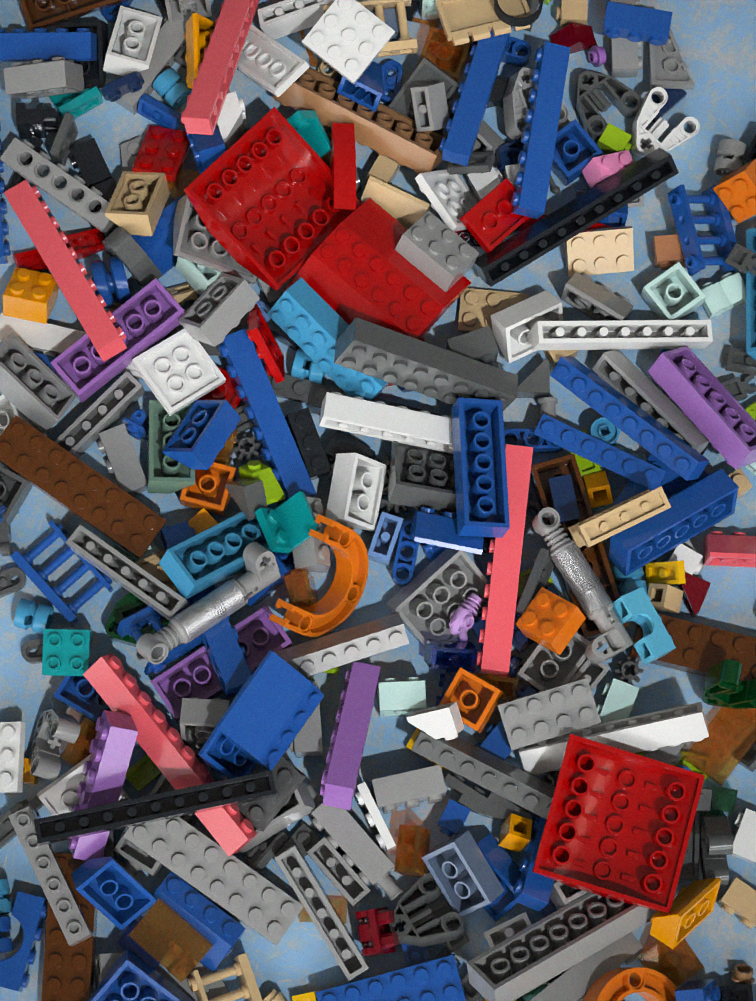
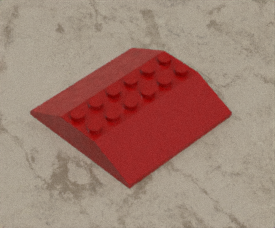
[184,107,362,291]
[282,198,471,340]
[532,734,705,913]

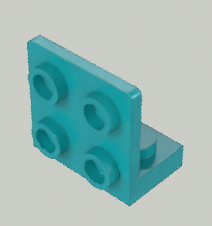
[48,86,103,119]
[287,110,331,158]
[254,491,320,554]
[42,629,93,676]

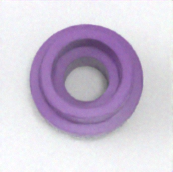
[588,45,606,67]

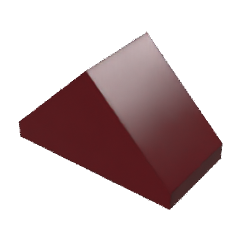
[550,22,597,54]
[677,572,711,617]

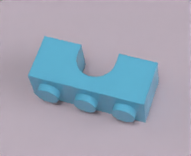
[613,587,676,665]

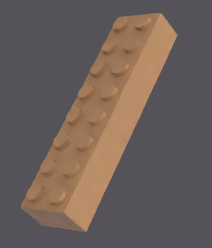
[273,67,447,174]

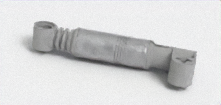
[532,507,634,664]
[136,542,281,665]

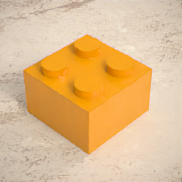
[3,267,59,324]

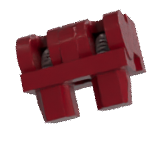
[355,907,399,957]

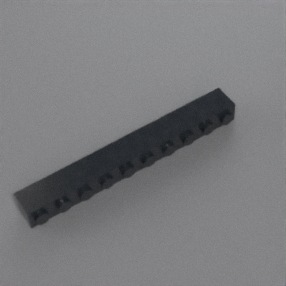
[474,147,679,287]
[34,770,277,846]

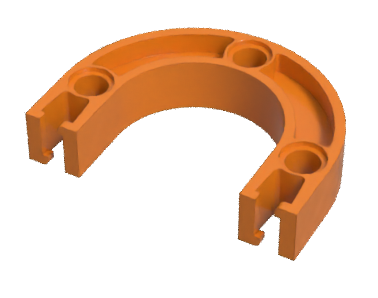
[269,514,369,637]
[583,967,677,1001]

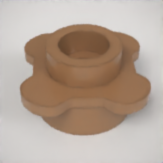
[730,964,755,985]

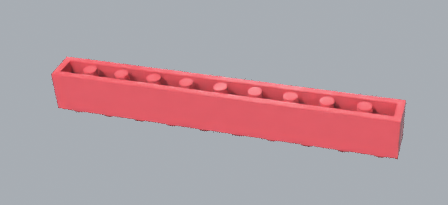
[181,0,260,135]
[3,179,127,362]
[476,444,533,675]
[83,653,257,856]

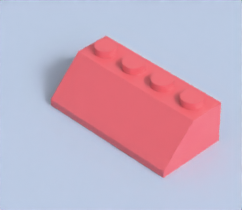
[703,531,756,568]

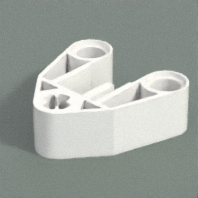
[631,87,700,157]

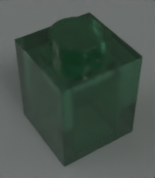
[710,786,738,816]

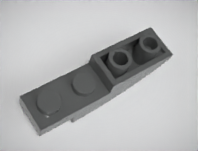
[444,773,532,821]

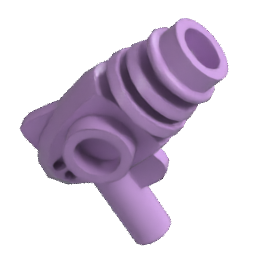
[449,593,483,646]

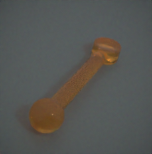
[407,18,437,28]
[298,29,318,67]

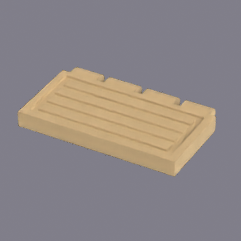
[435,0,531,46]

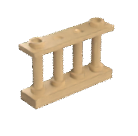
[324,0,418,58]
[568,486,671,548]
[188,953,263,1001]

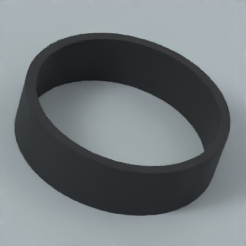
[494,0,543,27]

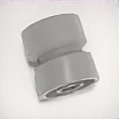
[713,139,747,177]

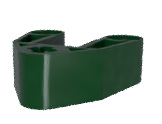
[105,592,170,647]
[702,659,756,709]

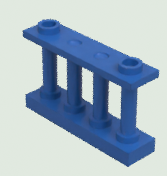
[667,184,737,276]
[10,520,113,626]
[117,591,204,675]

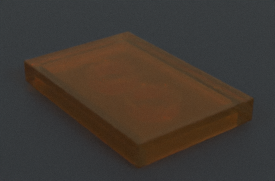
[128,898,213,983]

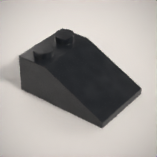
[59,21,109,89]

